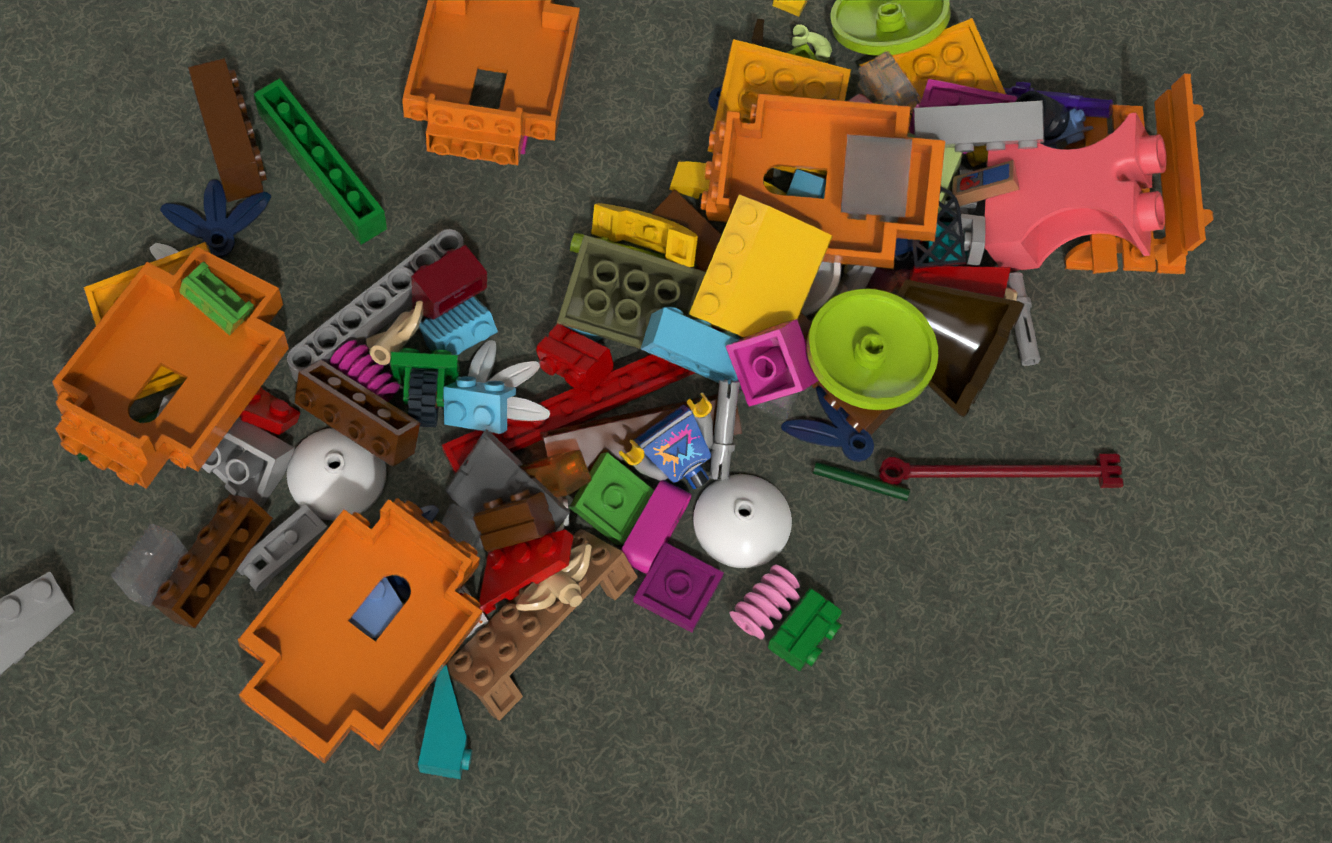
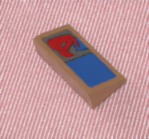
[953,160,1020,206]

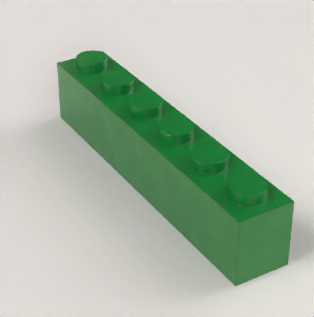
[254,78,387,245]

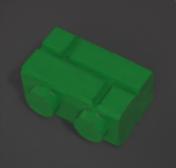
[768,588,842,671]

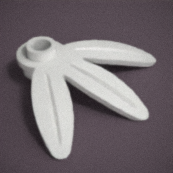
[468,340,550,421]

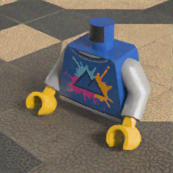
[619,393,713,489]

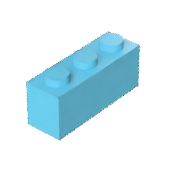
[641,307,740,384]

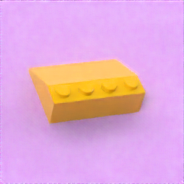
[689,194,833,339]

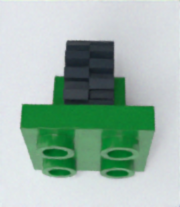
[390,348,461,428]

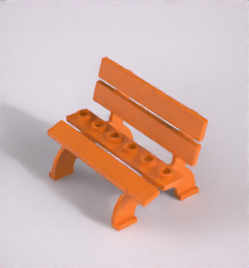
[1061,74,1214,274]

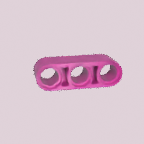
[621,480,692,575]

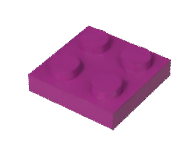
[633,542,724,633]

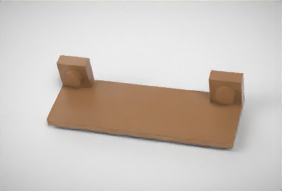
[446,529,638,721]

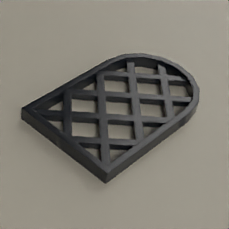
[912,187,966,269]

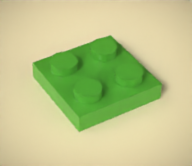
[569,452,655,545]

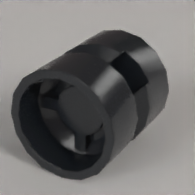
[1016,91,1069,140]

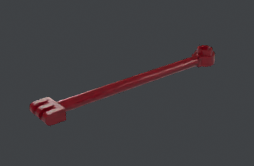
[879,454,1124,488]

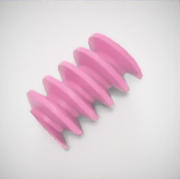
[729,565,800,639]

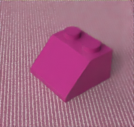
[726,319,819,407]

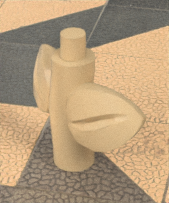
[366,301,423,365]
[516,543,592,611]

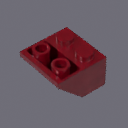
[411,245,487,320]

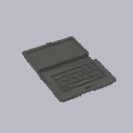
[445,430,570,534]

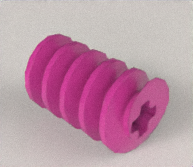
[330,340,400,402]

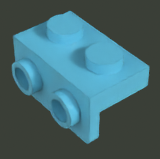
[444,376,516,434]

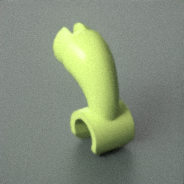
[792,25,832,62]

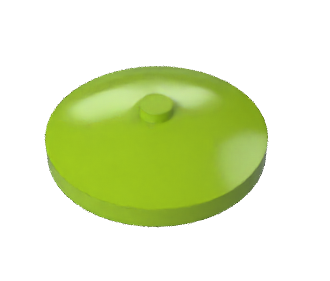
[830,0,951,56]
[807,289,938,410]

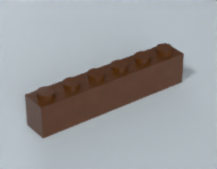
[540,391,742,479]

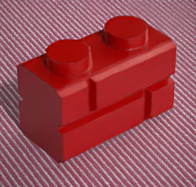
[536,324,614,391]

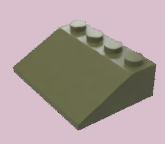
[557,235,706,349]

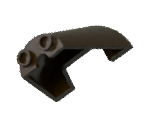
[892,280,1025,418]

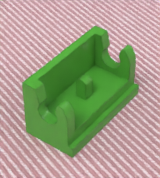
[179,262,255,336]

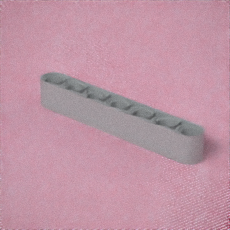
[287,229,464,382]

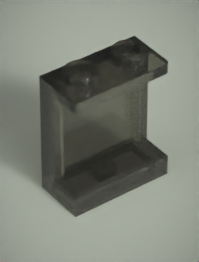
[841,134,913,223]

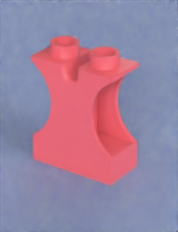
[984,113,1166,271]

